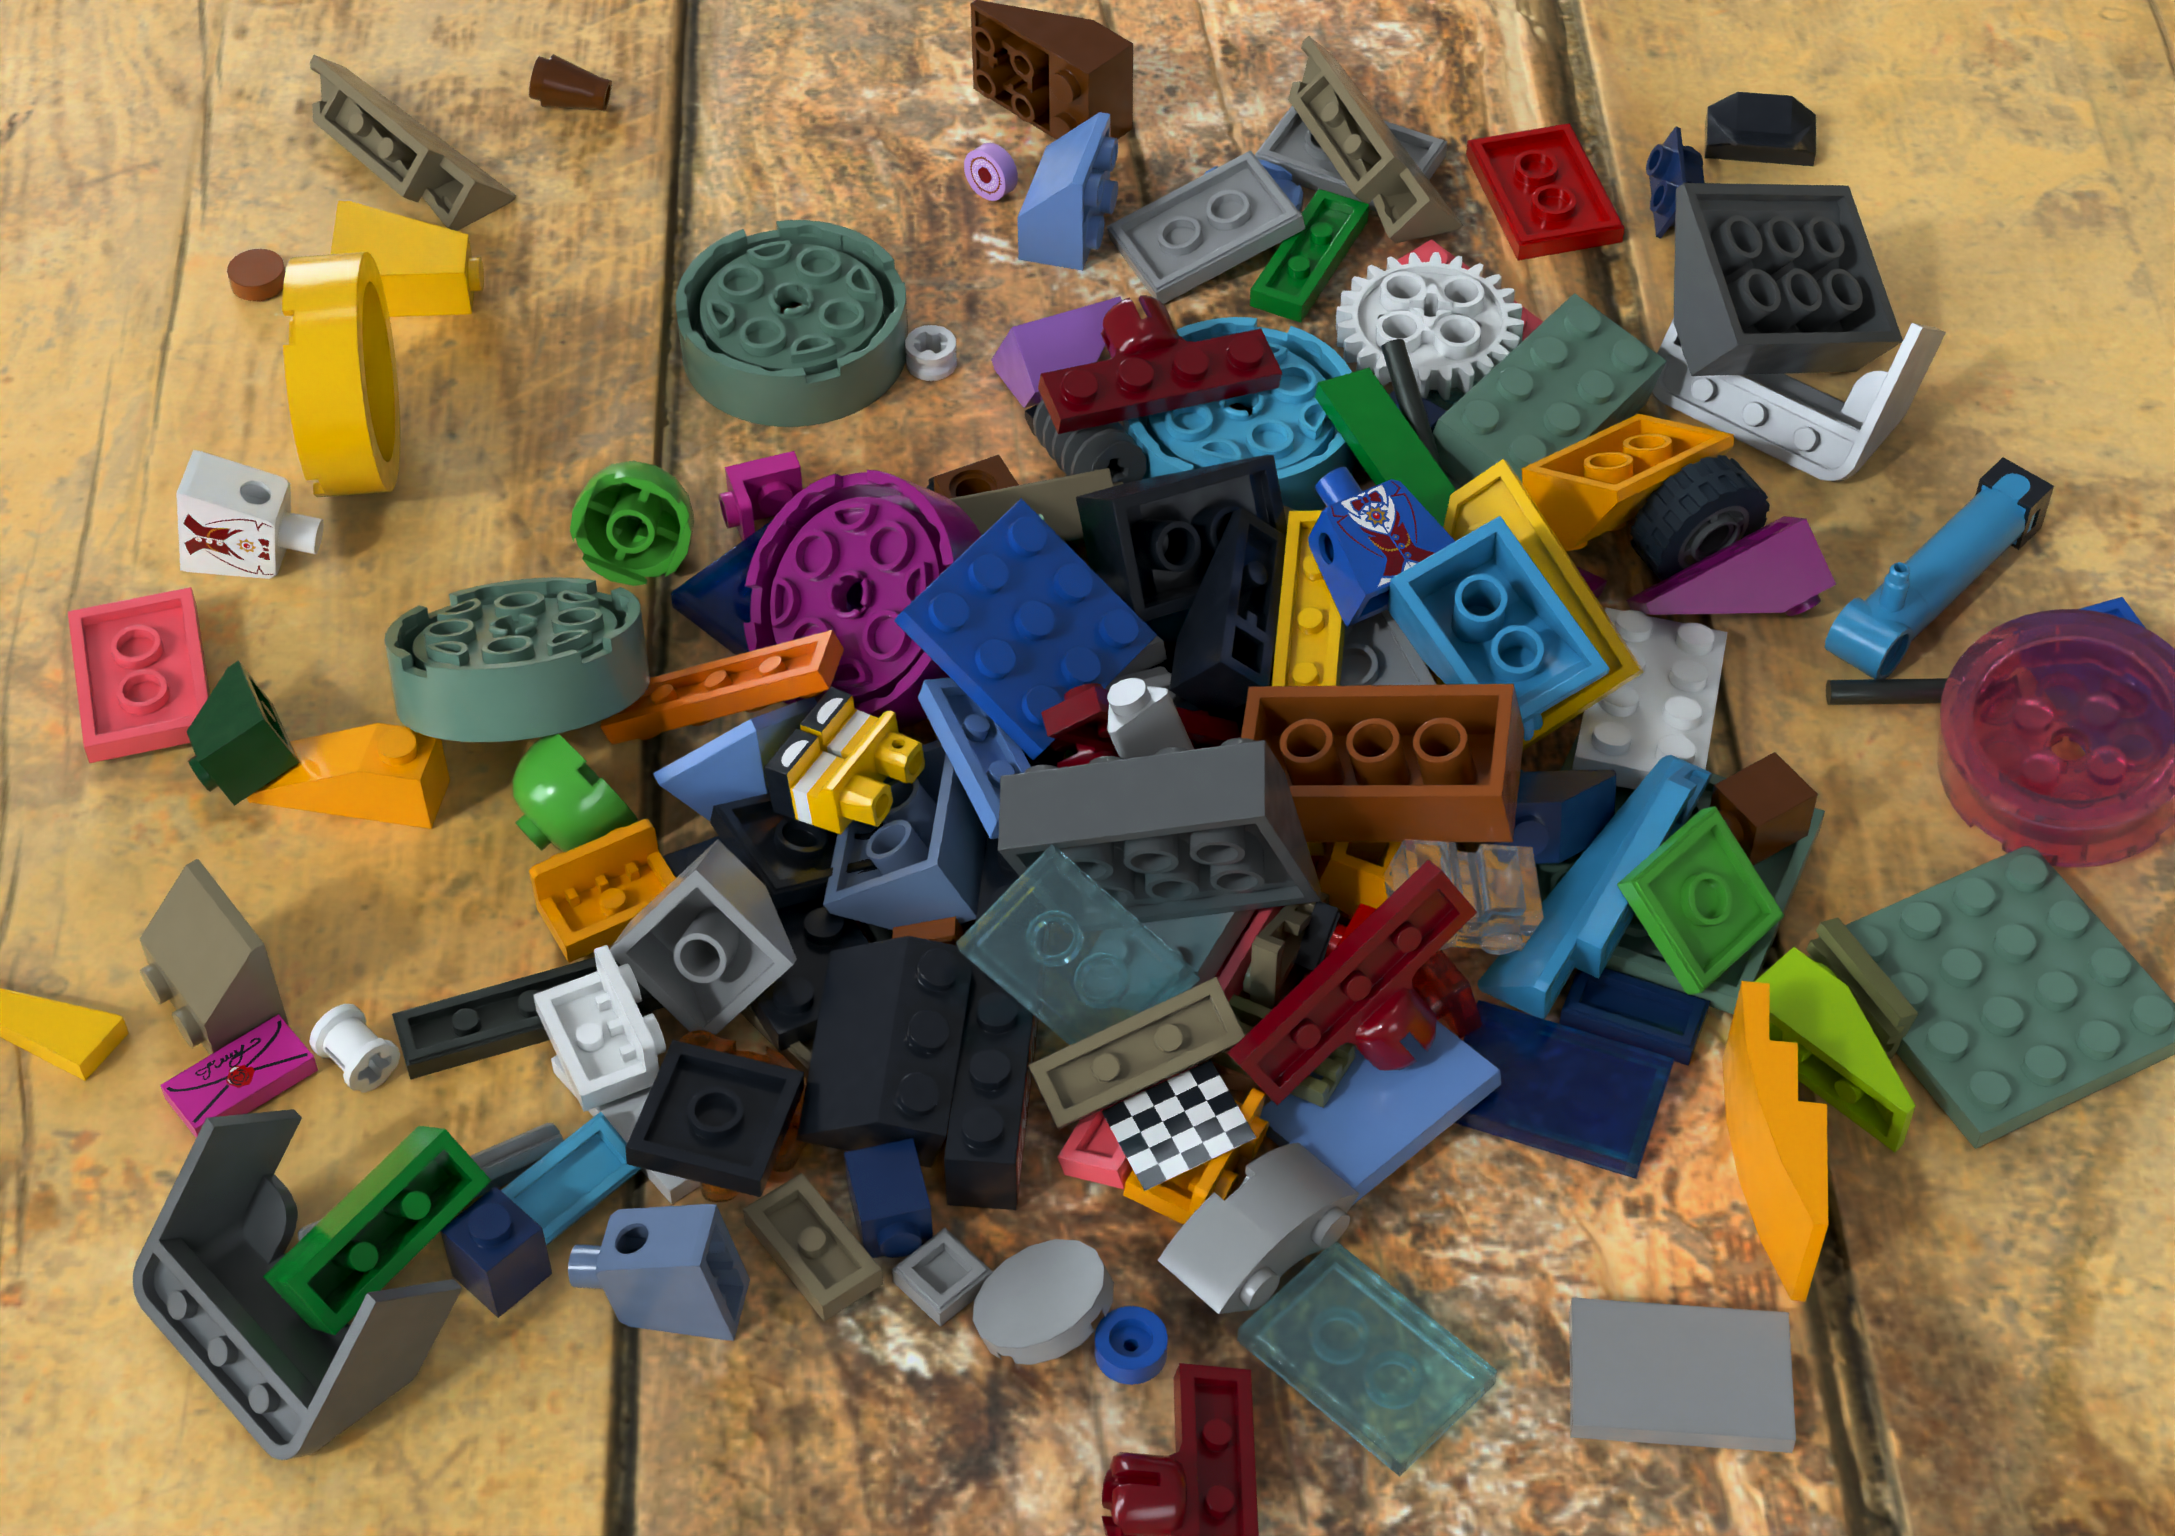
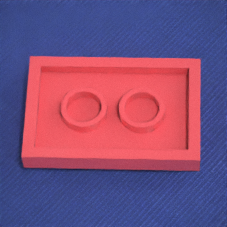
[68,587,210,763]

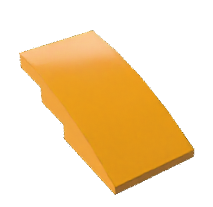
[1722,981,1828,1302]

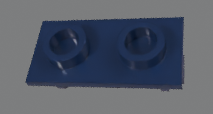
[1646,126,1705,238]

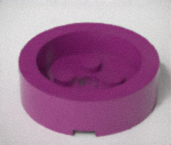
[744,469,982,729]

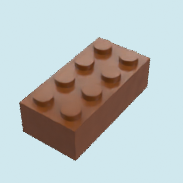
[1241,684,1524,842]

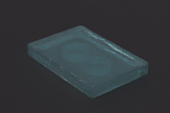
[956,844,1200,1045]
[1237,1241,1497,1477]

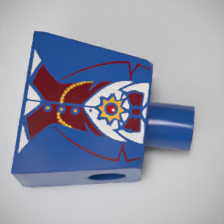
[1308,467,1455,627]

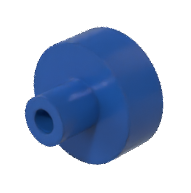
[1095,1306,1168,1385]

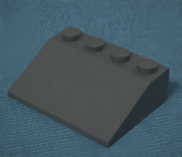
[1673,183,1903,376]
[998,738,1321,932]

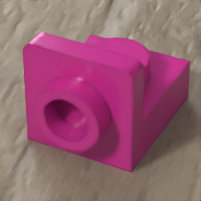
[719,451,803,547]

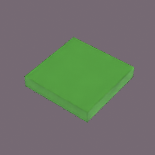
[1617,806,1785,995]

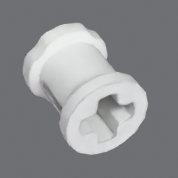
[309,1004,400,1093]

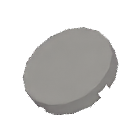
[972,1239,1114,1365]

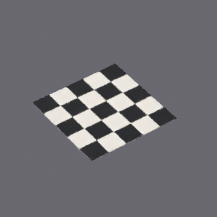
[1102,1060,1257,1191]

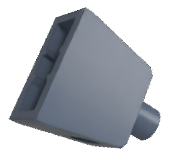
[568,1204,750,1341]

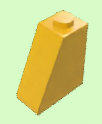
[330,201,484,317]

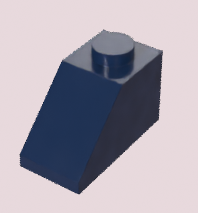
[1485,769,1617,865]

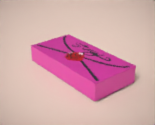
[160,1014,318,1138]

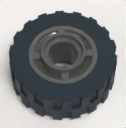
[1630,455,1770,581]

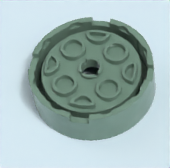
[675,220,908,427]
[384,577,650,742]

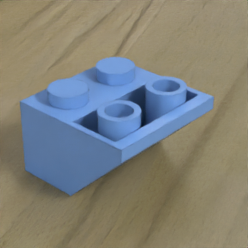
[1017,112,1118,271]

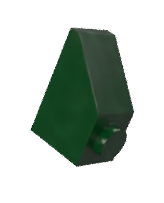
[187,660,299,806]

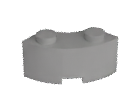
[1158,1143,1359,1314]

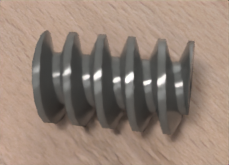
[1033,399,1146,483]

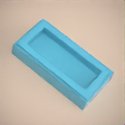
[501,1112,642,1246]

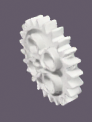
[1336,252,1524,400]

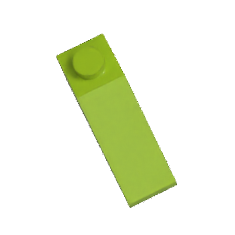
[1755,947,1916,1152]

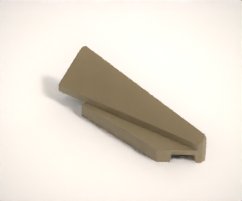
[1288,36,1463,243]
[310,55,516,231]

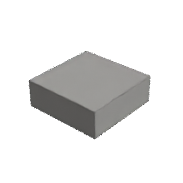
[892,1228,993,1327]

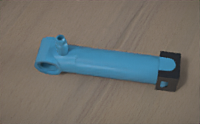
[1825,457,2054,679]

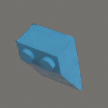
[1388,516,1610,724]

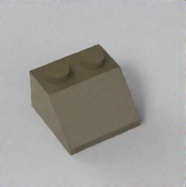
[140,859,289,1055]

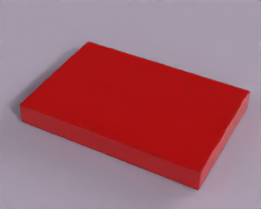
[1466,123,1625,261]

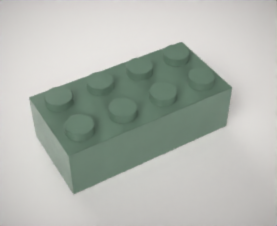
[1433,293,1667,485]

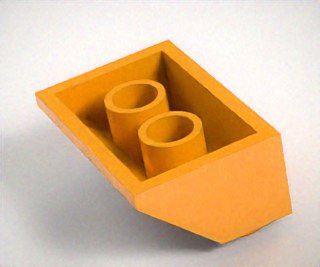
[1522,414,1734,551]

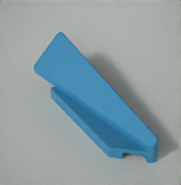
[1477,755,1712,1021]

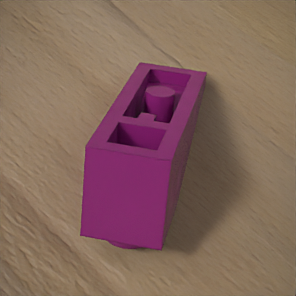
[1626,516,1836,616]

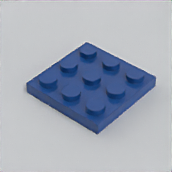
[894,498,1157,760]

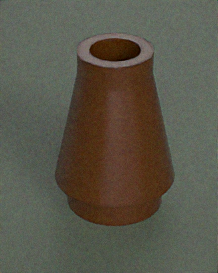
[529,54,612,111]

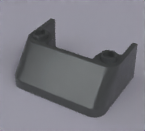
[133,1109,462,1460]

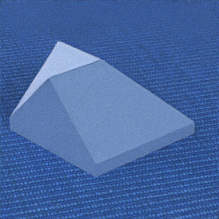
[653,697,817,821]

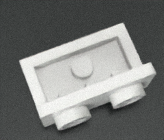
[533,945,666,1112]

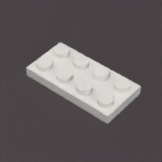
[1572,607,1728,803]

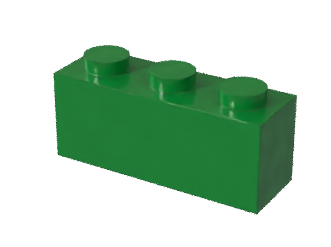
[263,1126,492,1335]

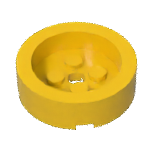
[282,252,400,497]

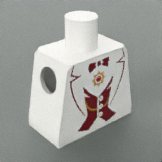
[176,450,323,579]

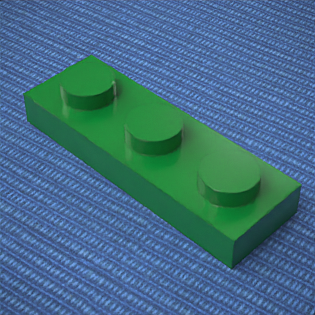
[1250,189,1369,323]

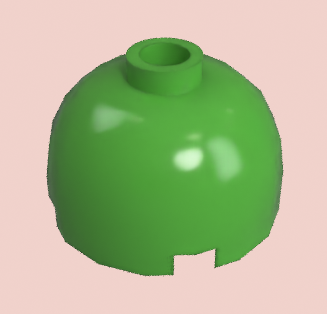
[570,461,694,586]
[512,734,638,852]

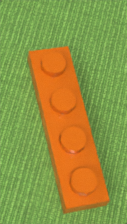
[600,630,844,745]

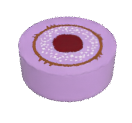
[964,143,1018,201]

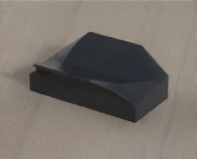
[1705,92,1816,166]

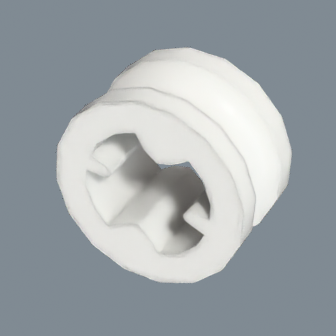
[905,325,957,381]

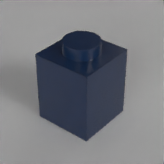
[844,1138,933,1258]
[440,1186,552,1318]

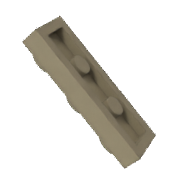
[1028,977,1245,1130]

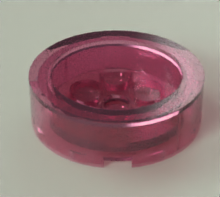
[1937,609,2175,867]

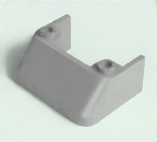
[1652,318,1946,481]

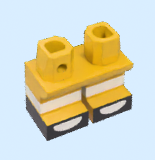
[764,687,925,835]

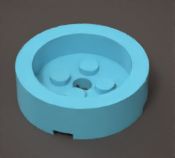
[1123,317,1355,511]

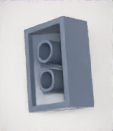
[823,739,987,930]

